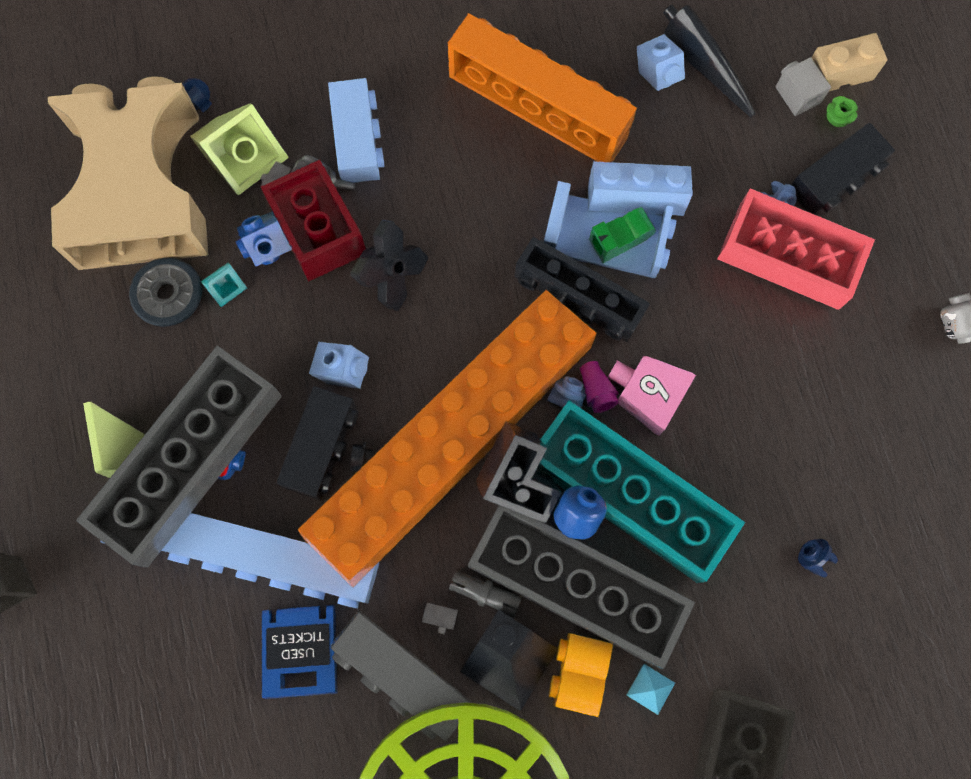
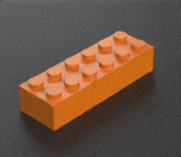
[448,13,637,162]

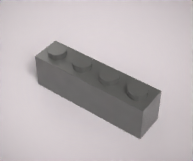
[330,610,471,742]

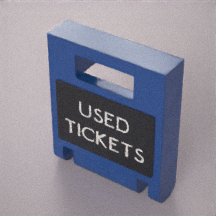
[262,605,338,699]

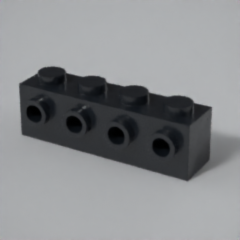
[515,236,650,342]

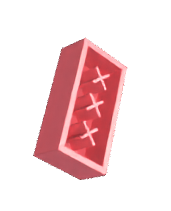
[717,188,875,310]

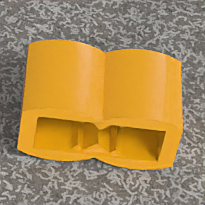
[549,633,613,717]

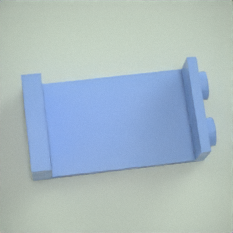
[544,181,676,278]

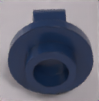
[182,78,212,113]
[798,539,838,578]

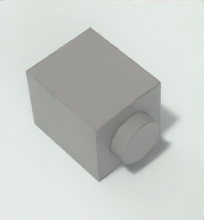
[775,57,831,116]

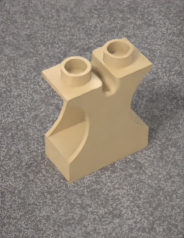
[48,77,208,270]

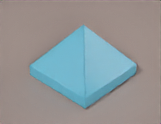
[626,664,675,715]

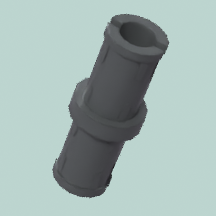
[449,569,523,618]

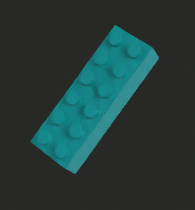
[536,400,745,583]

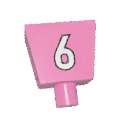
[608,356,696,436]

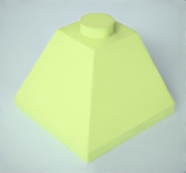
[190,103,289,195]
[83,402,145,478]

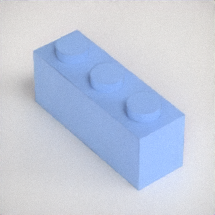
[328,78,385,183]
[588,161,693,216]

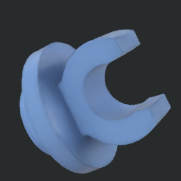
[762,181,797,206]

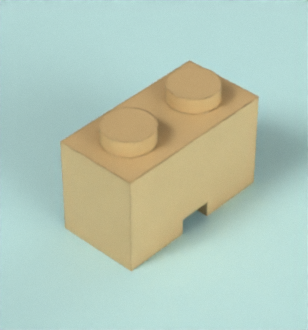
[811,33,888,91]

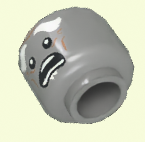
[940,293,971,344]

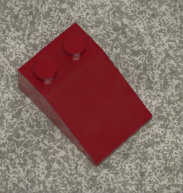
[261,160,366,282]

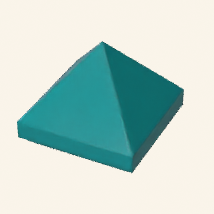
[201,263,247,307]

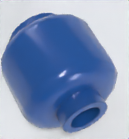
[554,485,607,539]

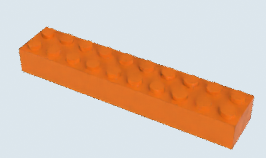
[298,290,596,588]

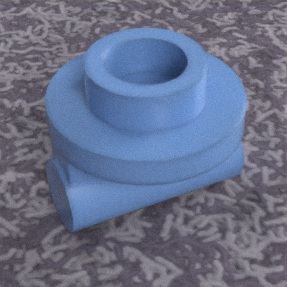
[547,376,586,408]

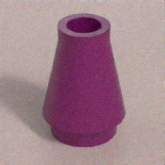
[579,361,619,413]

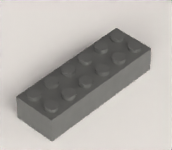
[76,346,282,568]
[468,505,695,669]

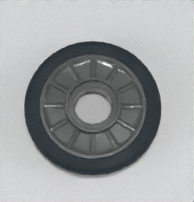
[129,258,202,327]

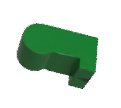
[589,207,656,263]

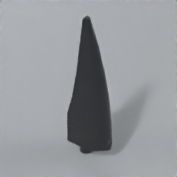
[663,5,755,118]

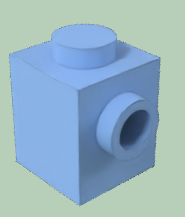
[637,34,685,91]
[309,342,369,389]

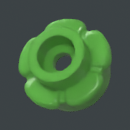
[827,96,858,127]

